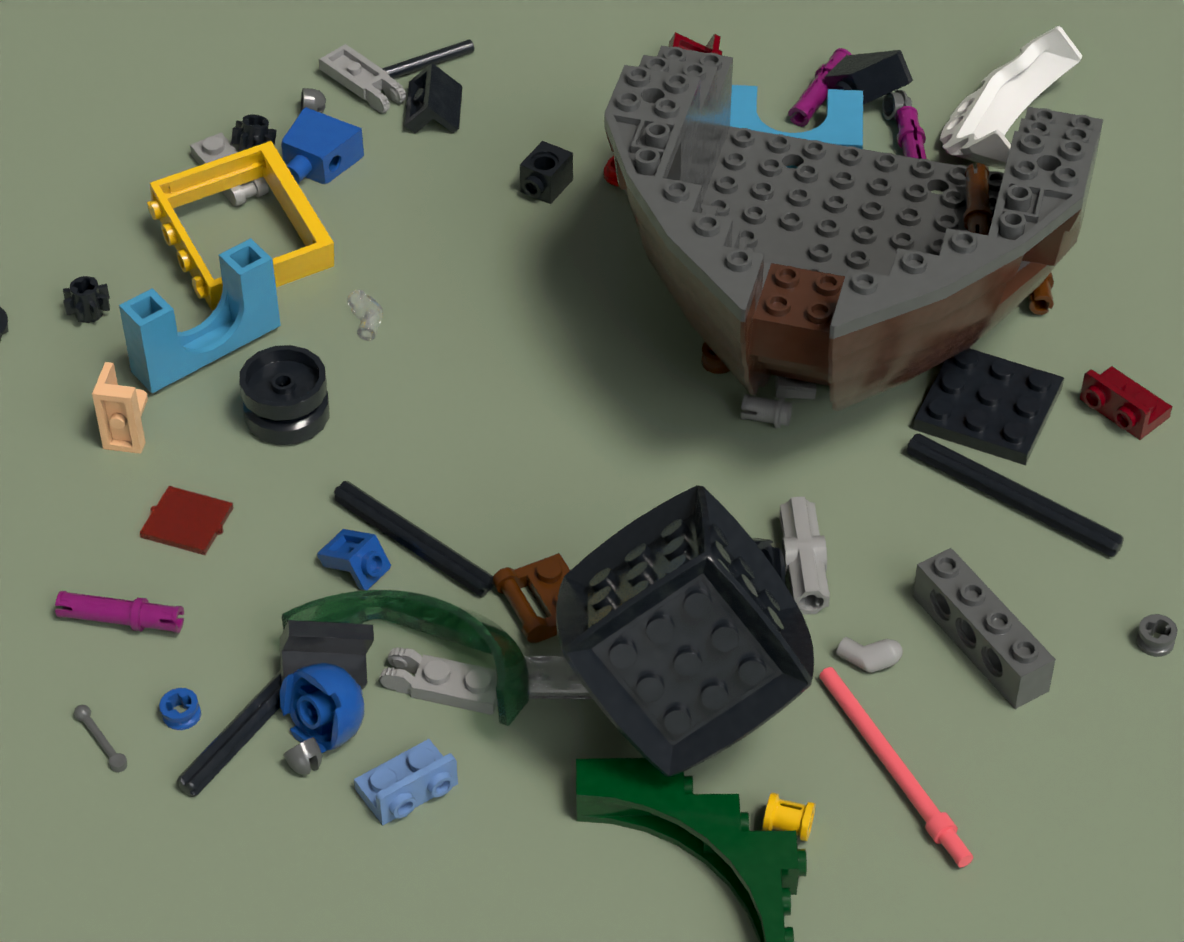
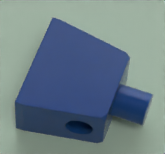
[281,107,364,184]

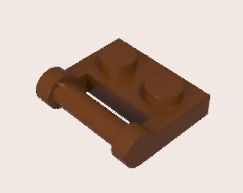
[493,553,570,643]

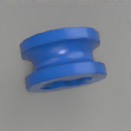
[159,688,202,730]

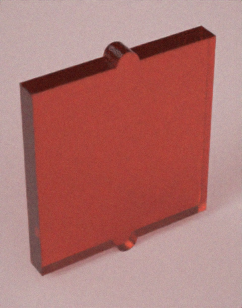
[140,486,234,555]

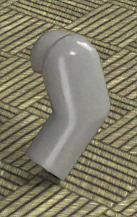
[836,637,903,673]

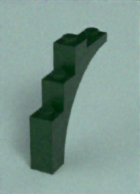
[576,758,807,942]

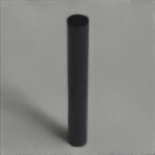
[382,39,474,79]

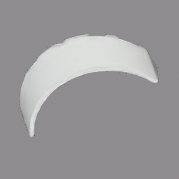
[940,26,1082,169]

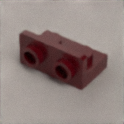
[1080,366,1173,440]

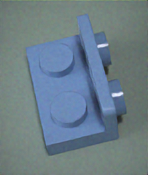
[354,739,458,826]

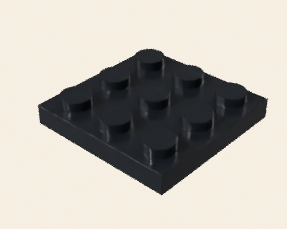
[913,348,1064,465]

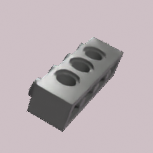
[913,548,1056,709]

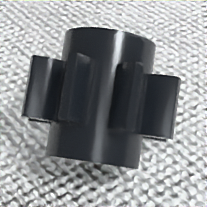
[231,114,277,152]
[63,276,110,323]

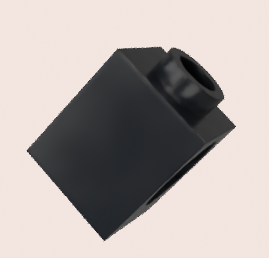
[520,141,573,204]

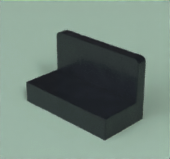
[404,63,463,134]
[280,620,374,689]

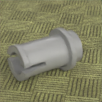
[741,394,792,428]

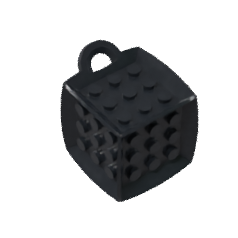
[556,485,814,777]

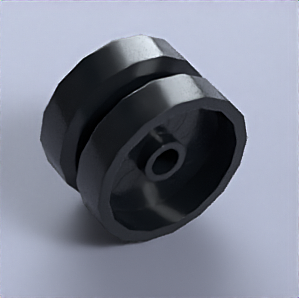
[239,345,330,445]

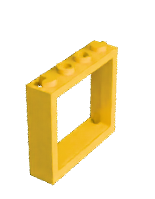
[147,141,334,311]

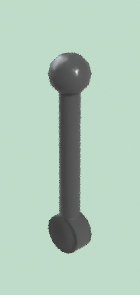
[74,705,127,772]

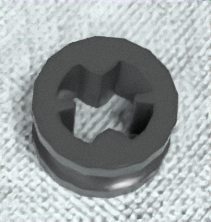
[1136,614,1178,657]

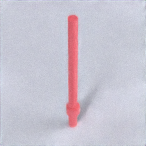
[819,667,974,868]

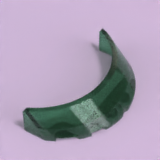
[282,590,530,726]

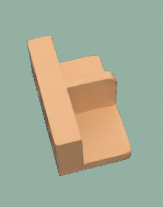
[92,362,148,454]

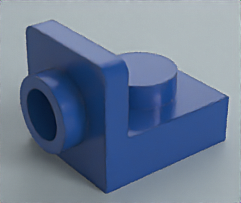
[317,529,391,591]

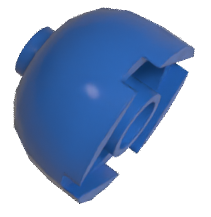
[280,663,365,753]

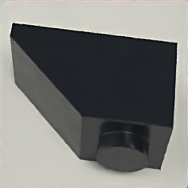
[824,50,913,105]

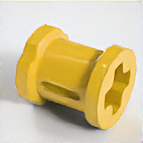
[762,792,816,841]

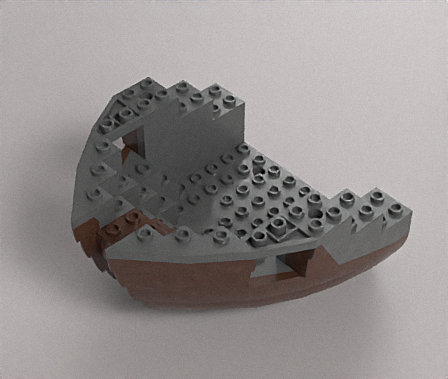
[604,45,1103,411]

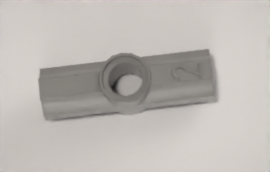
[779,497,830,614]

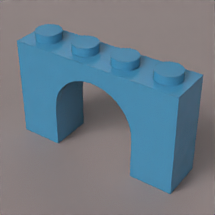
[730,85,863,168]
[119,238,281,393]

